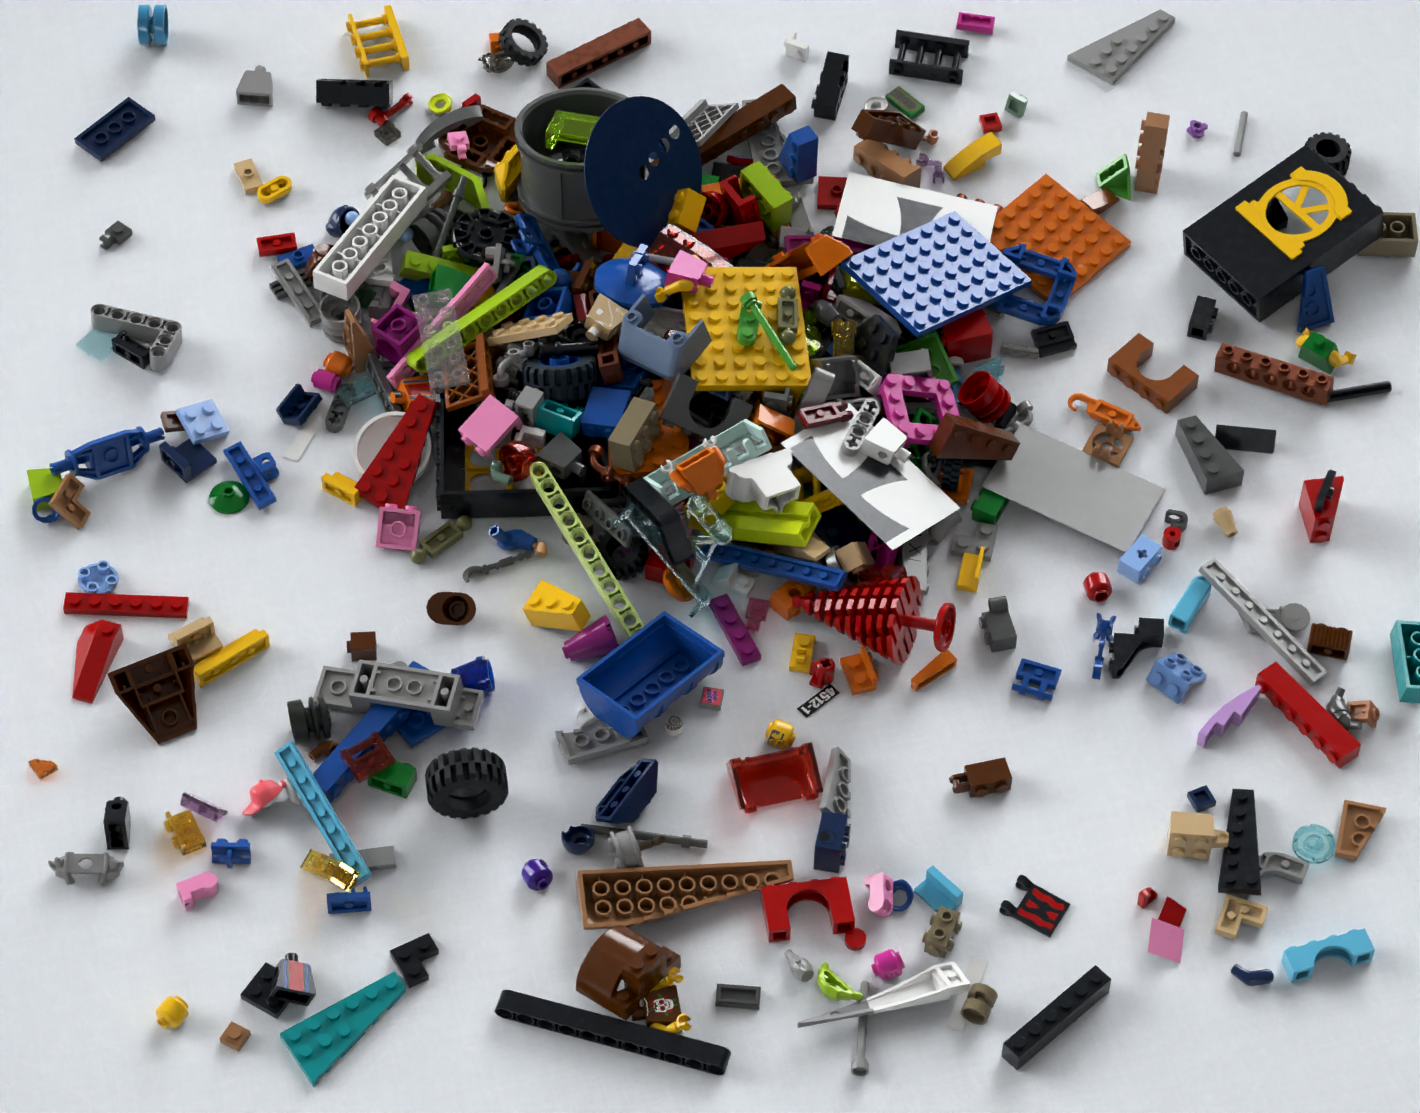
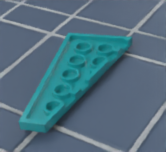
[280,971,406,1087]

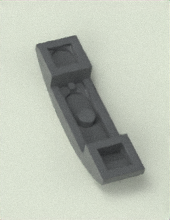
[415,105,484,154]

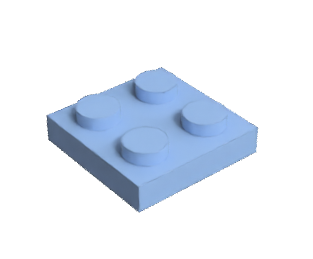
[176,399,230,445]

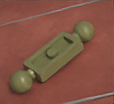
[777,286,798,346]
[410,515,472,564]

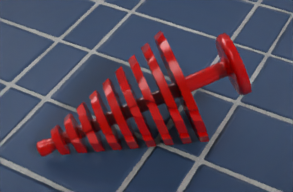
[792,576,956,665]

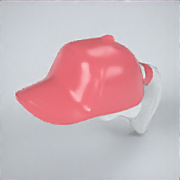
[242,779,303,815]

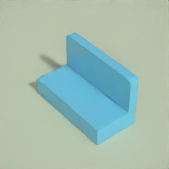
[914,865,963,912]

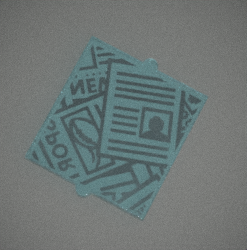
[76,328,123,362]

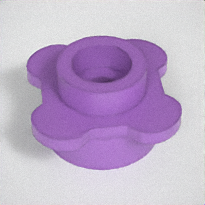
[1186,120,1208,139]

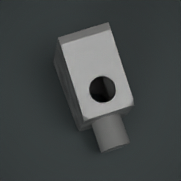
[236,65,273,107]

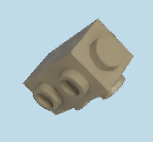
[922,906,962,959]

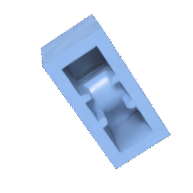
[1117,534,1162,584]

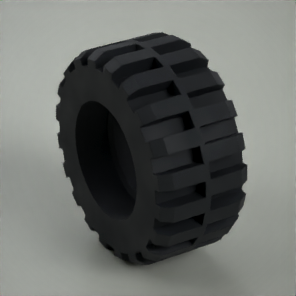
[425,747,509,819]

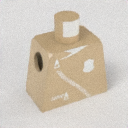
[584,293,628,341]

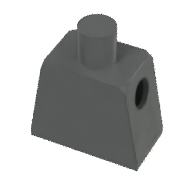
[536,432,587,480]

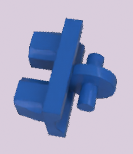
[211,838,251,868]

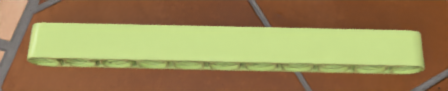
[530,462,645,639]

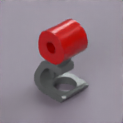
[1162,509,1188,550]

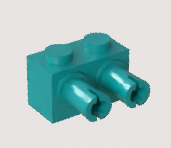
[535,399,585,441]

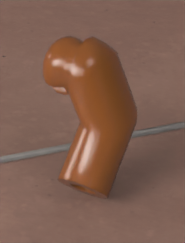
[308,741,339,761]

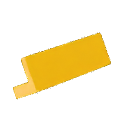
[194,629,270,688]

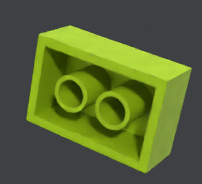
[739,161,793,232]

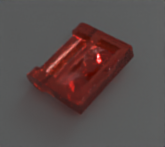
[339,731,396,783]

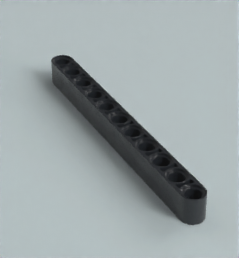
[495,990,731,1075]

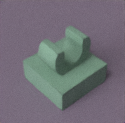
[1004,92,1028,118]

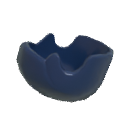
[561,825,595,855]

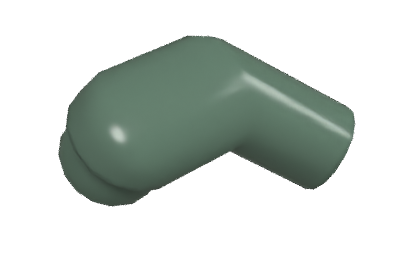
[490,460,514,486]

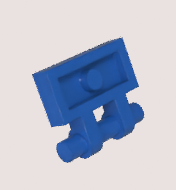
[1011,658,1062,701]

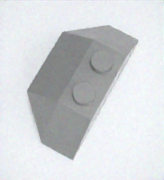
[834,294,902,338]

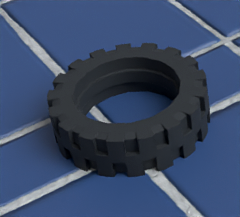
[498,18,548,67]

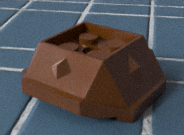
[438,104,516,177]

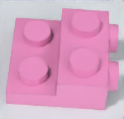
[376,503,422,551]

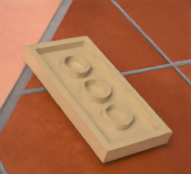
[487,312,574,346]

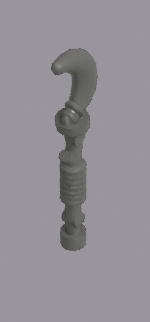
[463,550,532,583]

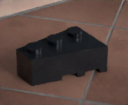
[811,51,849,121]

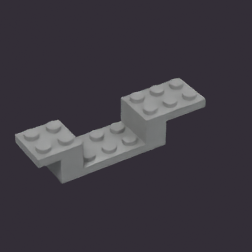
[313,659,485,731]

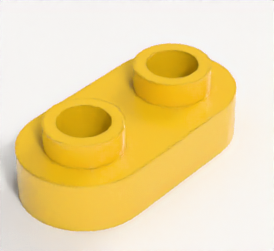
[257,176,292,204]

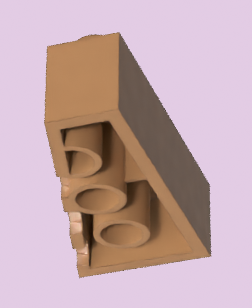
[1135,112,1170,194]
[853,139,921,188]

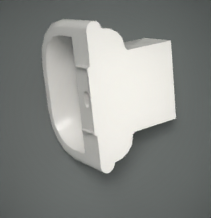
[725,448,801,514]

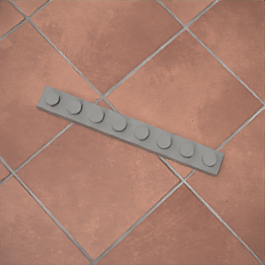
[1199,557,1328,686]

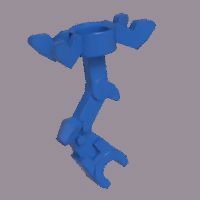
[1092,613,1116,680]

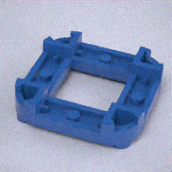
[989,243,1077,326]

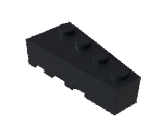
[316,79,393,108]

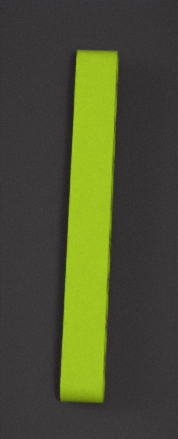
[406,265,557,373]

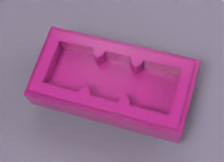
[956,12,995,34]

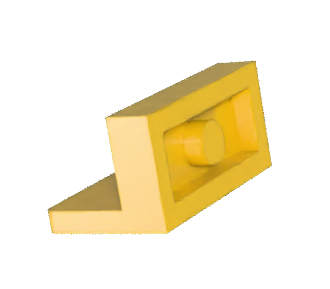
[321,472,362,507]
[957,546,985,593]

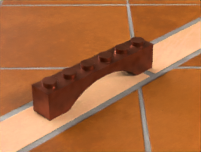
[588,290,624,385]

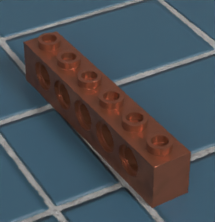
[1214,342,1334,406]

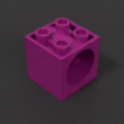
[371,303,428,364]

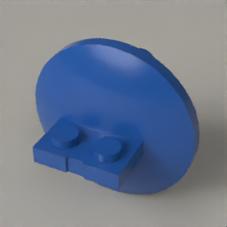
[594,244,671,311]

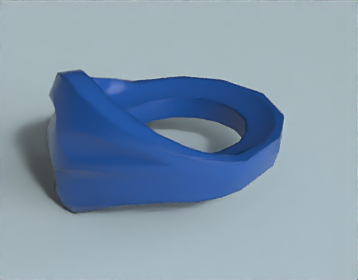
[32,497,61,523]
[892,879,914,911]

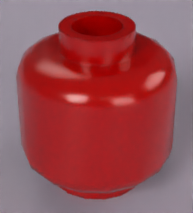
[1083,572,1112,602]

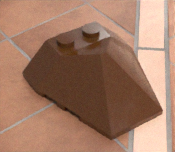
[107,643,197,744]

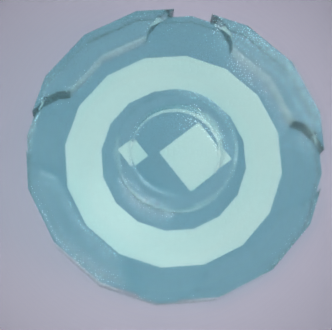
[1292,824,1336,864]

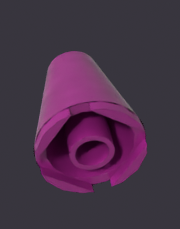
[562,615,619,662]

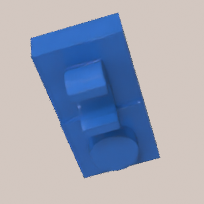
[327,886,371,914]

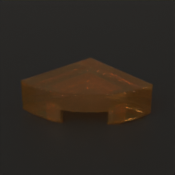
[28,759,58,780]

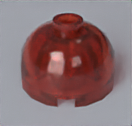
[499,440,537,482]

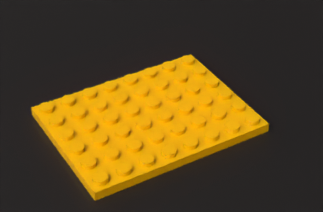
[681,267,811,391]

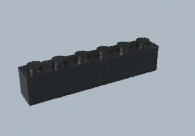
[1001,965,1111,1070]

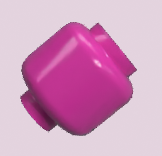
[871,949,905,981]

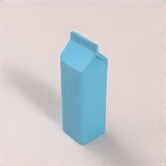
[1168,575,1212,633]

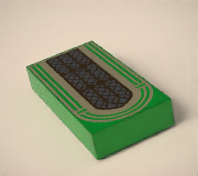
[885,86,925,120]

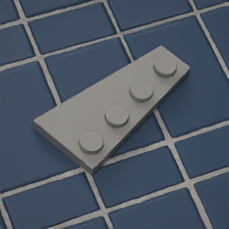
[819,747,851,833]

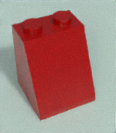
[939,308,993,364]
[1299,476,1344,543]

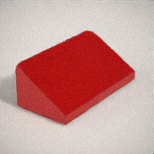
[1158,897,1187,927]

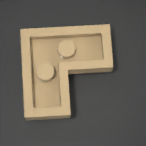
[1214,894,1268,940]

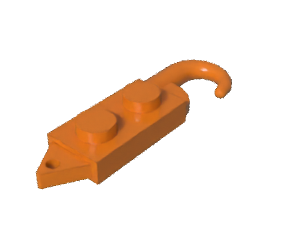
[1067,393,1141,433]

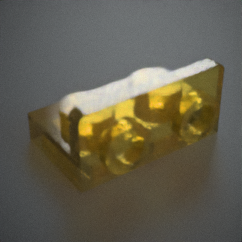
[163,809,206,856]

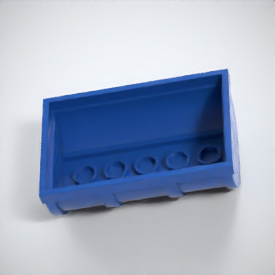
[576,611,725,738]

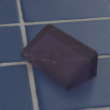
[180,792,228,822]

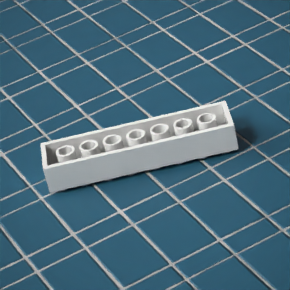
[313,175,427,301]

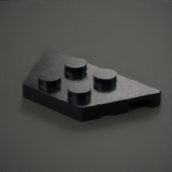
[847,314,899,379]

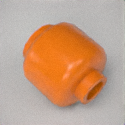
[323,351,354,379]

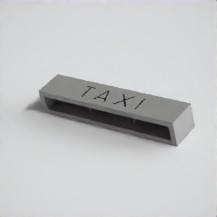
[897,529,929,599]

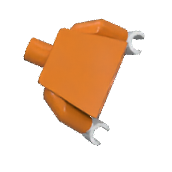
[660,436,726,501]

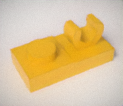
[789,633,815,673]

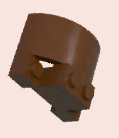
[576,925,681,1021]

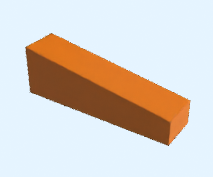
[911,650,957,691]

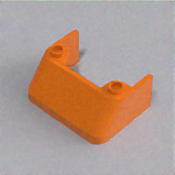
[764,233,853,281]

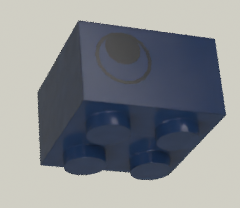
[813,811,851,874]

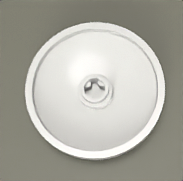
[353,411,433,482]

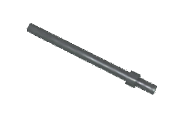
[425,176,468,281]
[581,824,708,848]

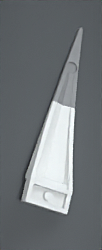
[798,961,970,1028]

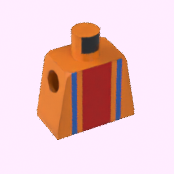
[390,374,440,415]

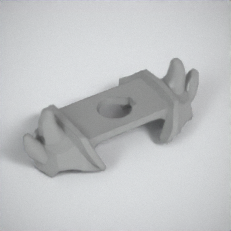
[48,852,124,886]

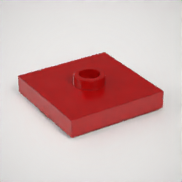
[817,176,847,210]

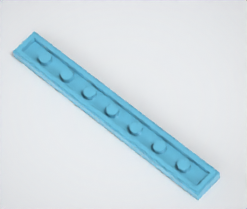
[274,741,373,888]

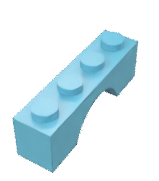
[1281,928,1375,983]

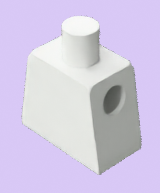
[859,417,911,465]

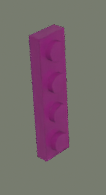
[708,594,761,666]

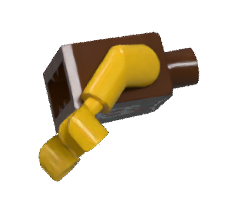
[631,967,691,1034]

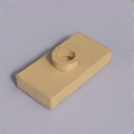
[233,158,263,194]

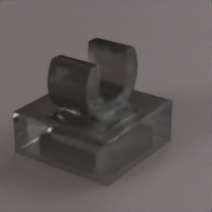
[374,120,401,146]

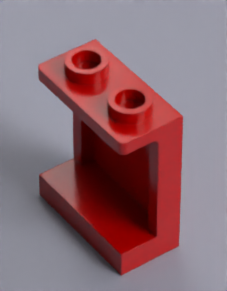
[719,175,761,225]

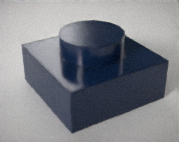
[1187,785,1216,813]

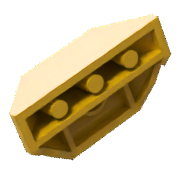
[494,144,521,203]

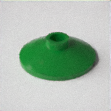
[209,481,250,514]

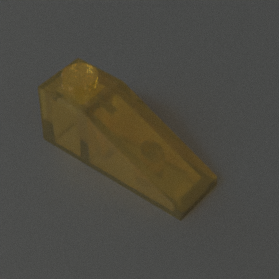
[300,849,360,892]

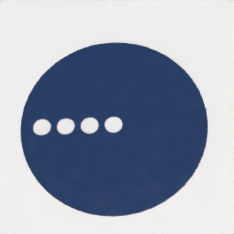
[584,96,702,248]

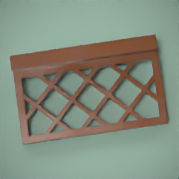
[442,333,495,412]

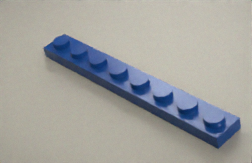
[698,538,848,592]

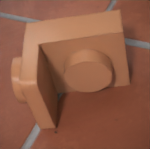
[1347,700,1380,728]

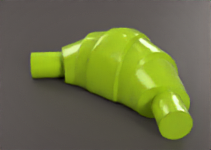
[817,963,862,1001]

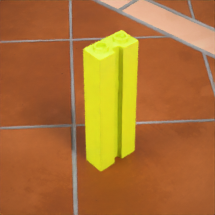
[700,501,822,547]

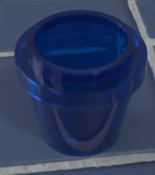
[451,656,495,698]

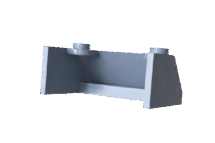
[618,294,712,381]

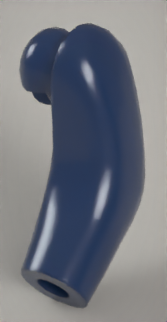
[1231,964,1274,986]

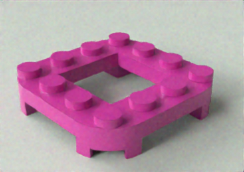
[877,374,960,448]

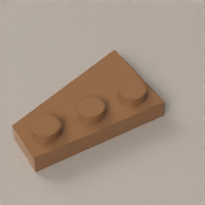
[1335,800,1387,861]

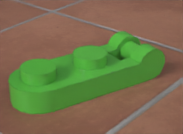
[736,301,762,346]

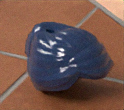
[326,205,360,238]

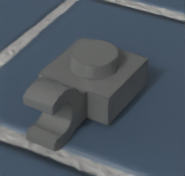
[99,221,132,250]

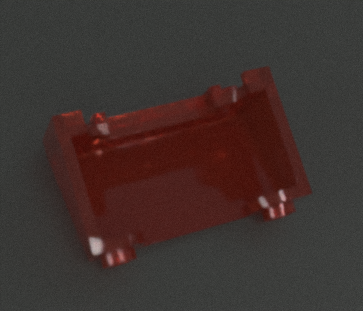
[726,742,823,814]

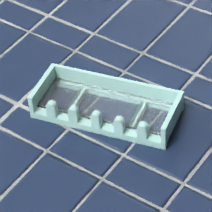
[643,419,772,506]

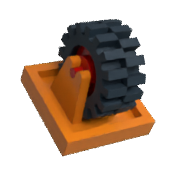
[938,458,975,505]

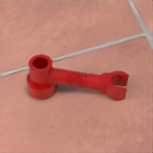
[368,93,413,128]

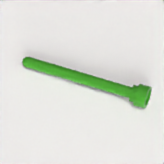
[740,291,797,371]

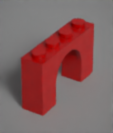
[761,876,855,943]

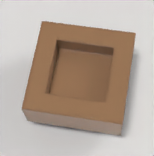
[220,1021,251,1052]

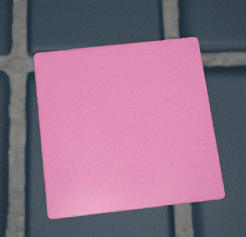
[1148,918,1184,963]

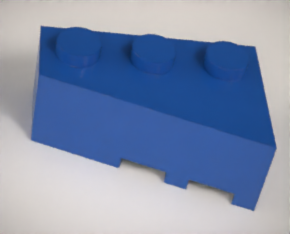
[778,125,818,184]

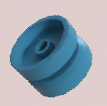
[137,5,168,45]

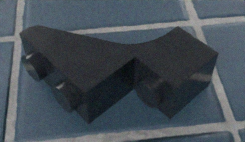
[1108,617,1164,679]

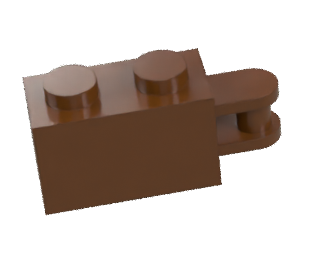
[949,757,1012,798]

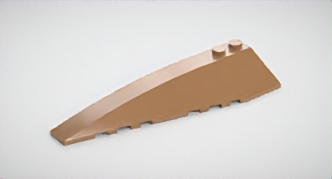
[576,860,794,930]

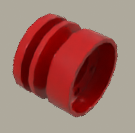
[958,371,1011,424]

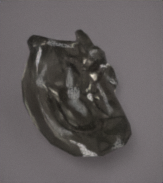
[478,50,514,73]

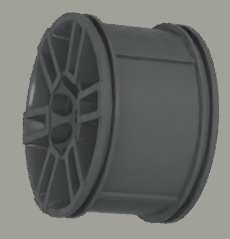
[514,87,649,233]

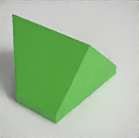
[1096,154,1131,201]

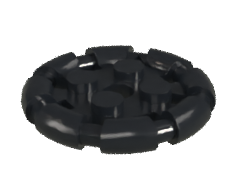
[451,208,521,265]

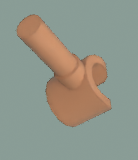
[920,130,939,145]

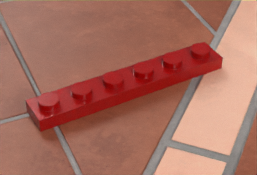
[63,592,189,618]

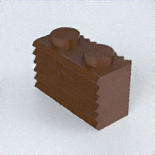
[1307,623,1353,661]

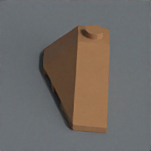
[343,308,381,374]

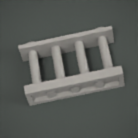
[364,143,452,201]

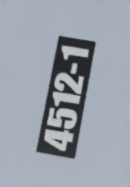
[797,684,840,718]

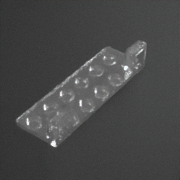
[412,288,470,402]

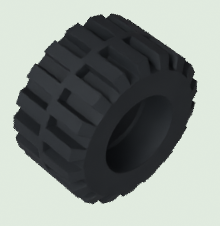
[1305,132,1352,175]
[595,526,649,580]

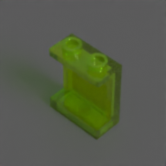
[545,110,600,149]

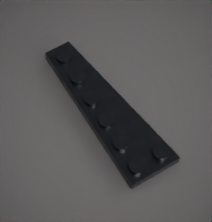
[1218,789,1261,895]

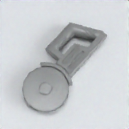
[1238,603,1310,634]

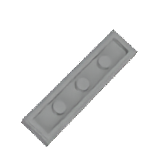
[271,258,322,327]

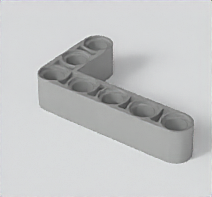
[90,304,182,372]

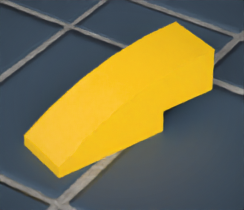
[943,132,1002,181]

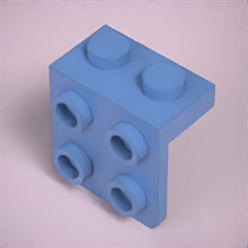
[1146,653,1207,704]

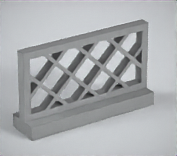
[661,99,739,151]

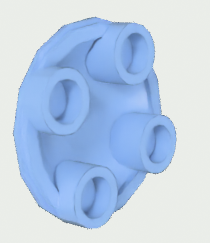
[78,560,119,594]

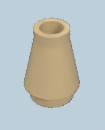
[1213,507,1238,538]

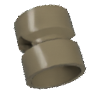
[960,983,998,1025]

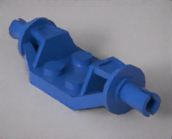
[49,426,165,480]

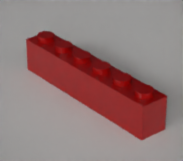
[1255,662,1361,769]

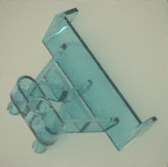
[611,493,733,618]

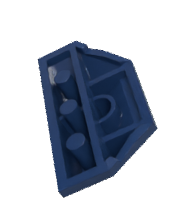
[595,758,658,823]

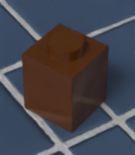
[347,631,377,661]

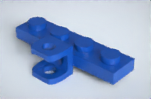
[510,213,561,271]
[223,441,279,510]

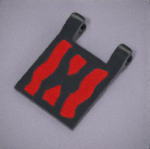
[999,875,1070,938]

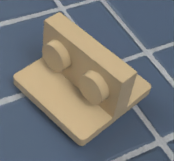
[168,616,223,662]

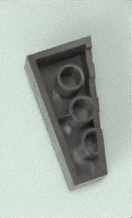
[1175,415,1244,495]

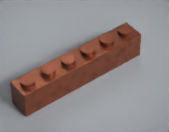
[546,18,651,89]

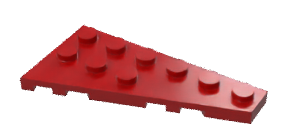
[354,393,437,509]

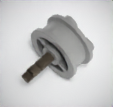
[607,826,666,869]

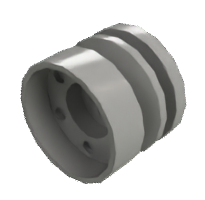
[319,294,363,343]

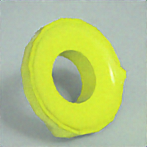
[428,93,452,114]

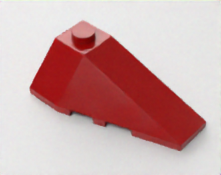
[686,221,766,263]
[72,620,124,704]

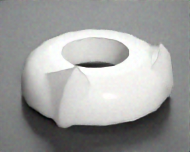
[864,96,888,110]

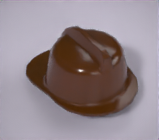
[426,592,476,625]

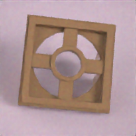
[1082,420,1134,468]

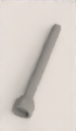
[851,981,870,1076]

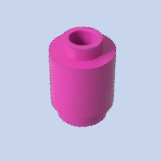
[311,369,342,393]

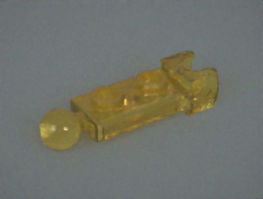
[831,320,856,356]

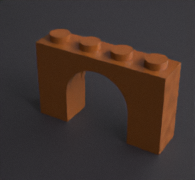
[1107,333,1199,414]

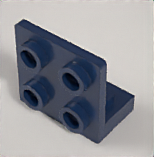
[159,438,217,483]

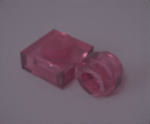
[745,597,770,633]

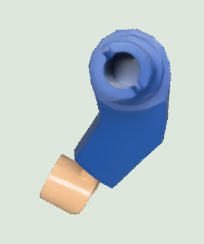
[488,524,548,557]

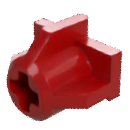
[809,658,835,689]

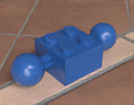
[523,268,575,352]

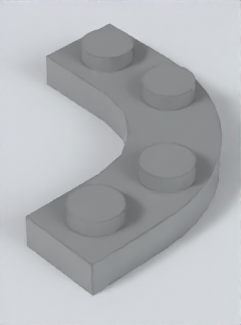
[1226,852,1310,900]

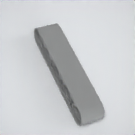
[792,367,835,461]

